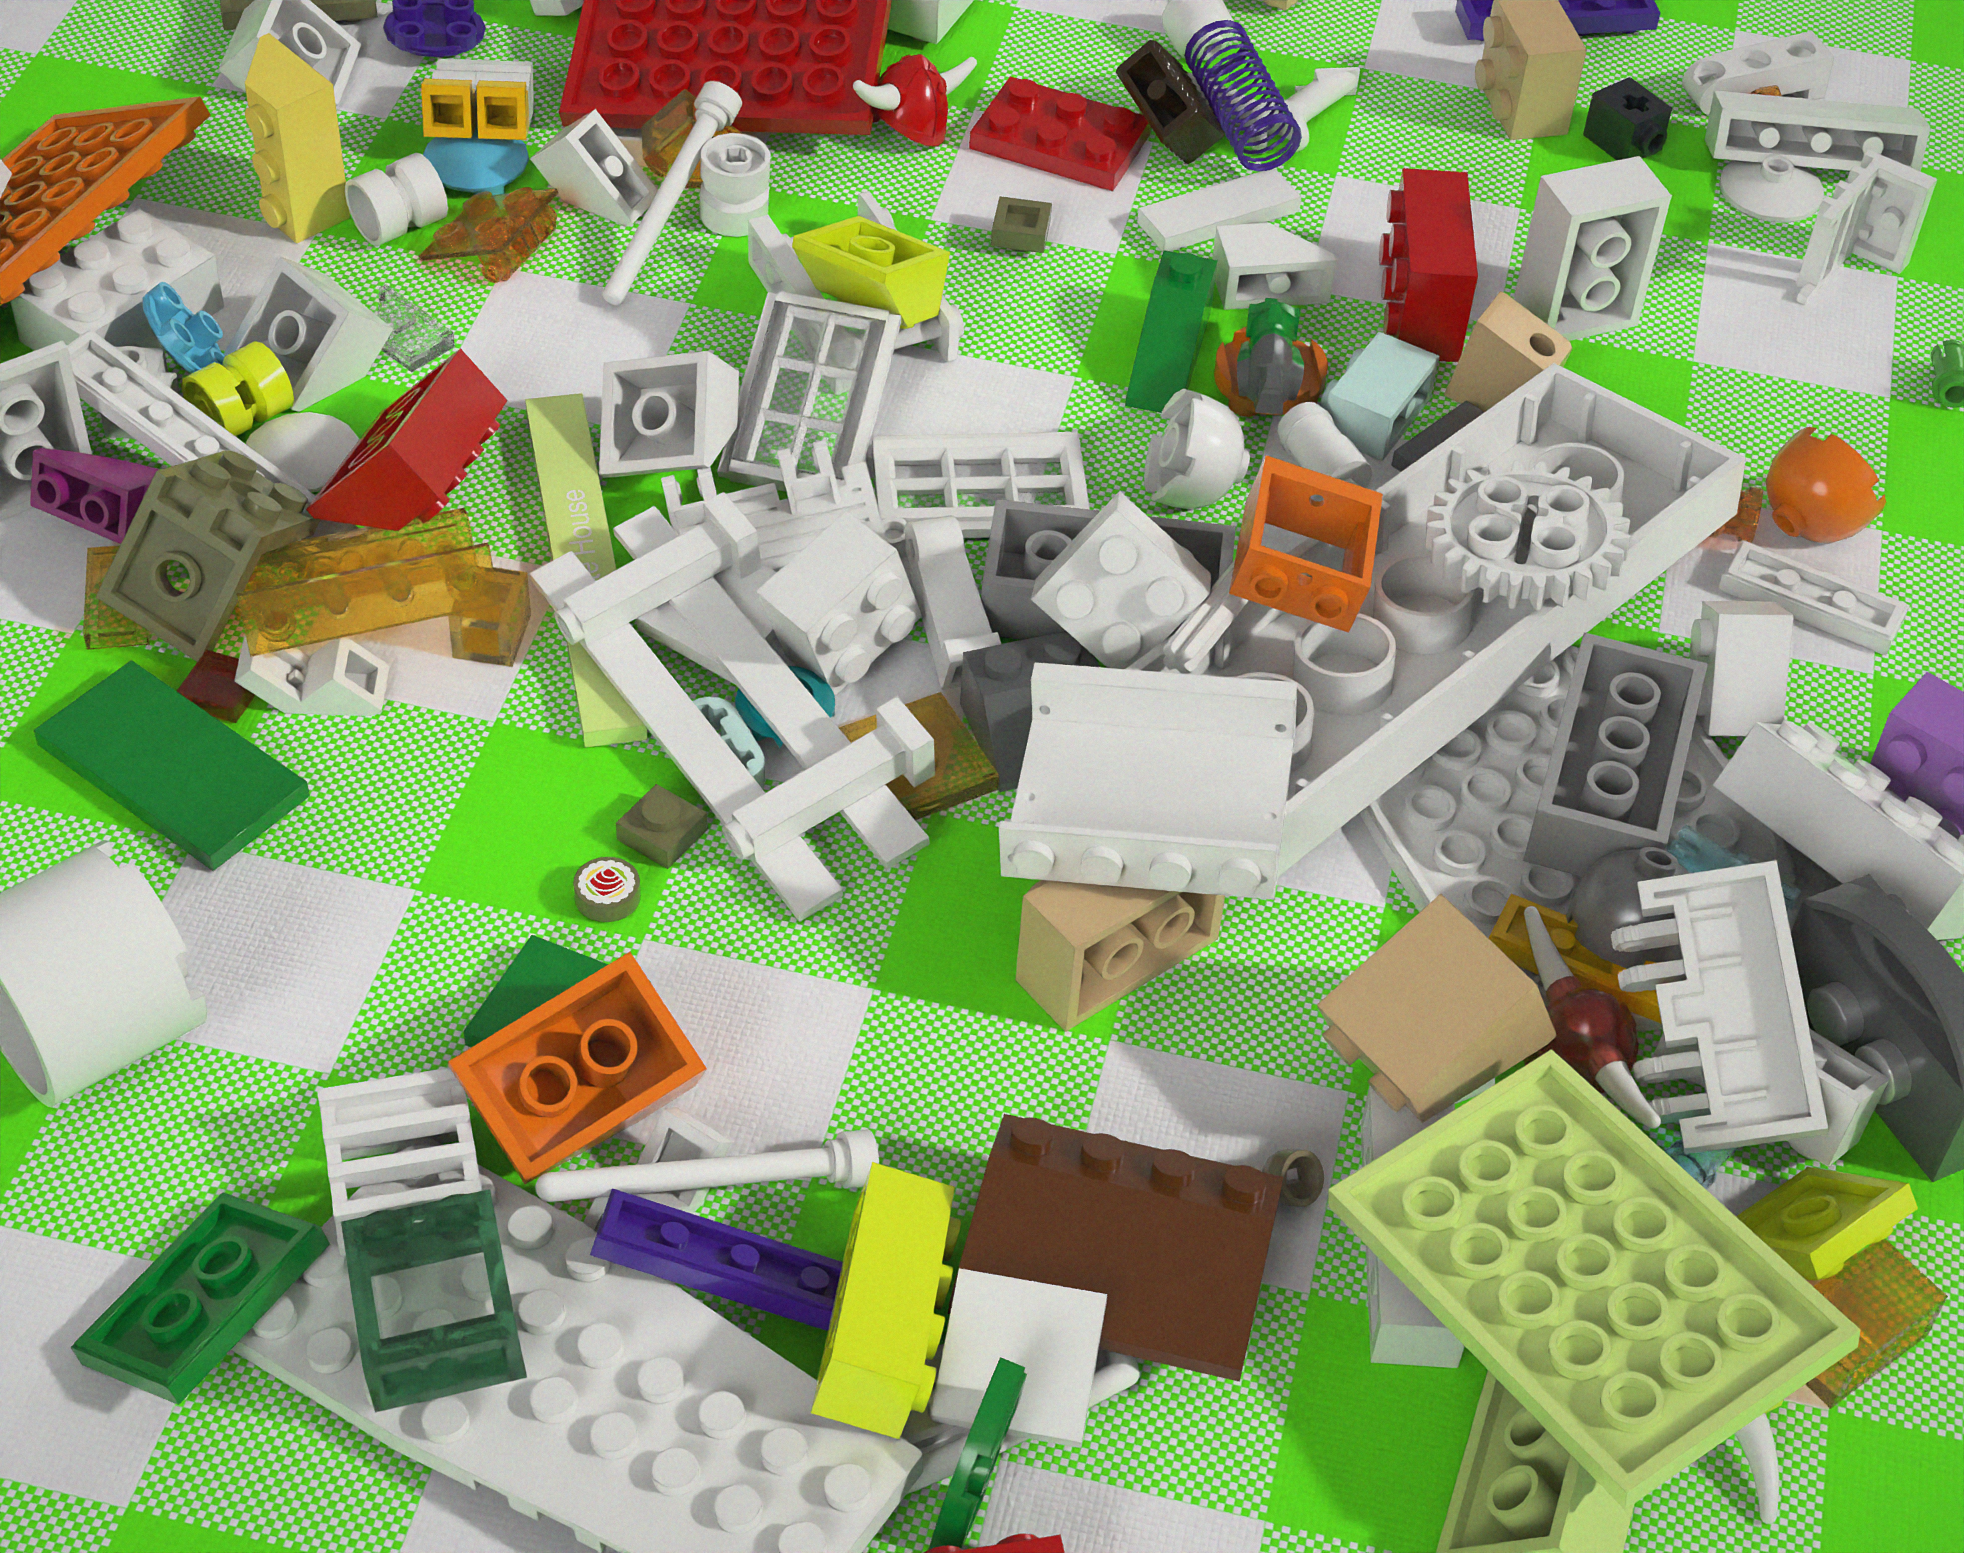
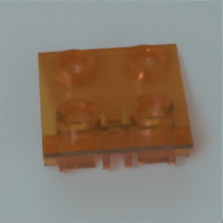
[418,187,559,283]

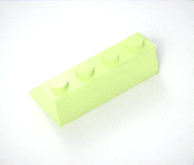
[1436,1370,1635,1553]

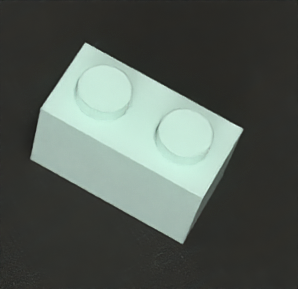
[1320,332,1439,461]

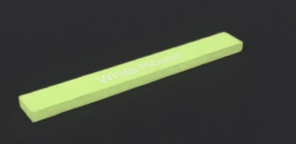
[525,393,647,748]

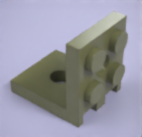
[96,451,321,663]

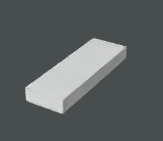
[1137,168,1302,252]
[1718,540,1910,656]

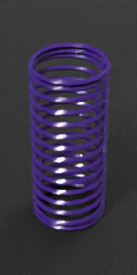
[1184,20,1302,172]

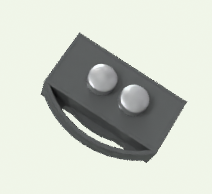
[1791,874,1964,1182]

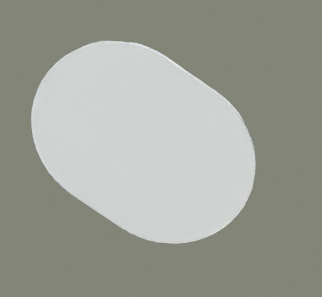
[1360,646,1797,1031]

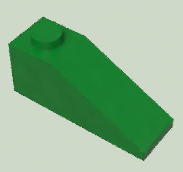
[1125,250,1218,413]

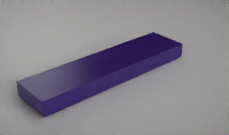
[590,1189,843,1331]

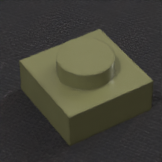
[991,196,1052,253]
[616,784,708,869]

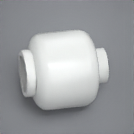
[1162,0,1234,60]

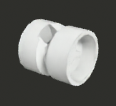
[699,133,771,237]
[345,153,448,247]

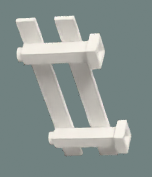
[530,492,935,922]

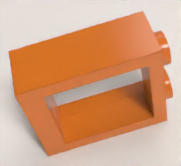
[1229,455,1383,633]

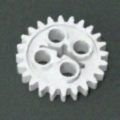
[1425,460,1630,610]

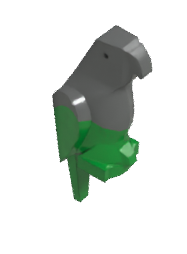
[1237,298,1304,415]

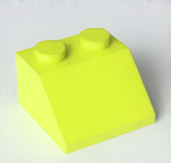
[792,216,950,329]

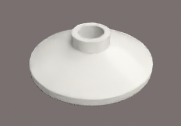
[1719,156,1824,223]

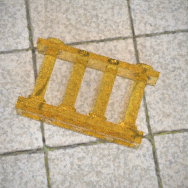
[234,508,500,657]

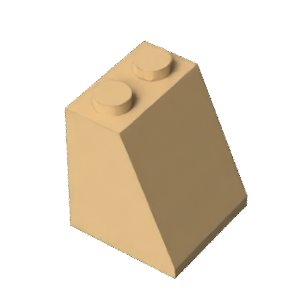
[1317,894,1557,1123]

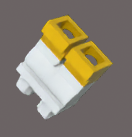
[421,59,534,140]

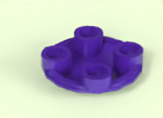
[383,0,486,57]

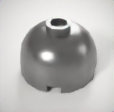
[1566,847,1690,969]

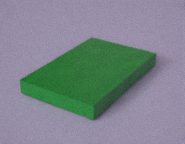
[71,1192,330,1405]

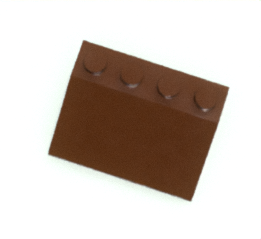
[948,1114,1284,1382]

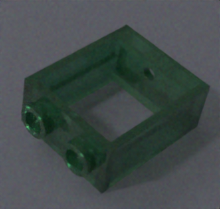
[341,1189,527,1413]

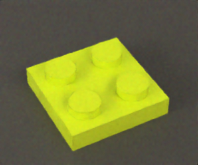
[1736,1167,1918,1281]

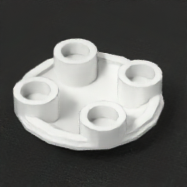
[246,412,359,492]

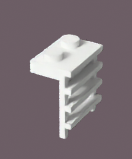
[1796,150,1937,305]
[317,1067,488,1256]

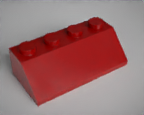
[306,348,508,531]

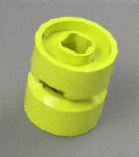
[181,341,294,437]

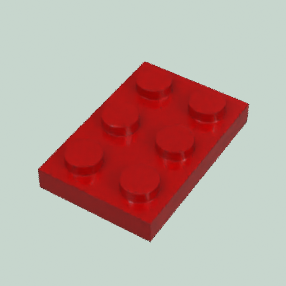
[969,76,1151,191]

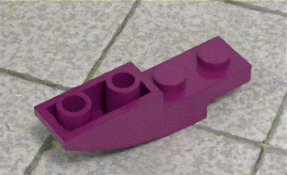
[30,448,160,544]

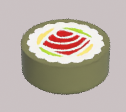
[573,857,641,922]

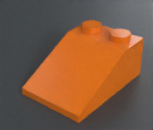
[448,952,707,1184]

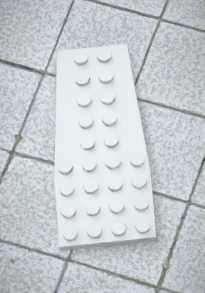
[231,1136,923,1553]

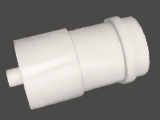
[1277,402,1372,500]

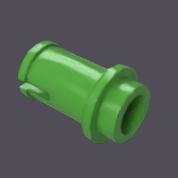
[1931,340,1964,408]

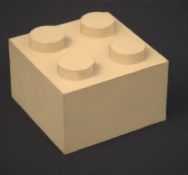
[1475,0,1587,140]

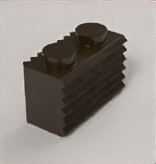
[1116,40,1225,164]

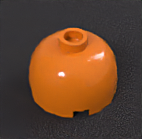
[1765,427,1886,544]

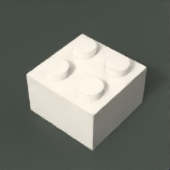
[1031,491,1211,669]
[756,510,922,696]

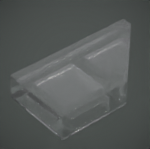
[377,284,455,372]

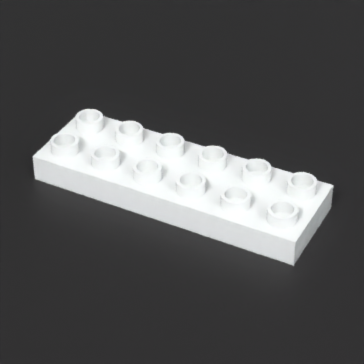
[1126,363,1746,877]

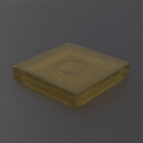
[839,692,999,820]

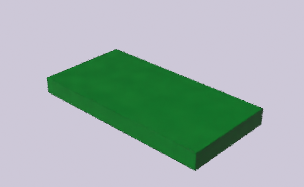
[34,660,310,871]

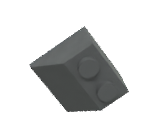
[960,631,1100,792]

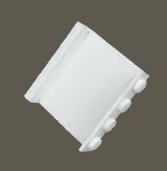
[999,662,1297,900]

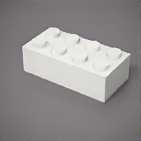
[1713,720,1964,940]

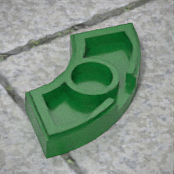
[929,1357,1027,1550]

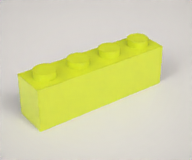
[811,1162,961,1439]

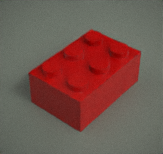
[1379,168,1478,362]

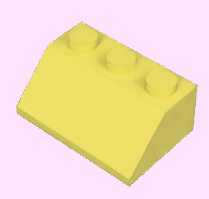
[245,33,350,244]

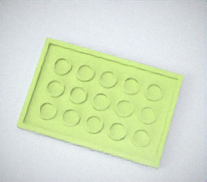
[1328,1049,1861,1510]

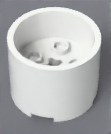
[0,840,207,1107]

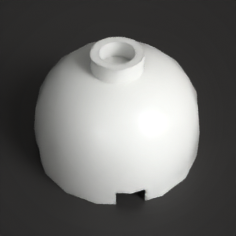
[1144,389,1250,509]

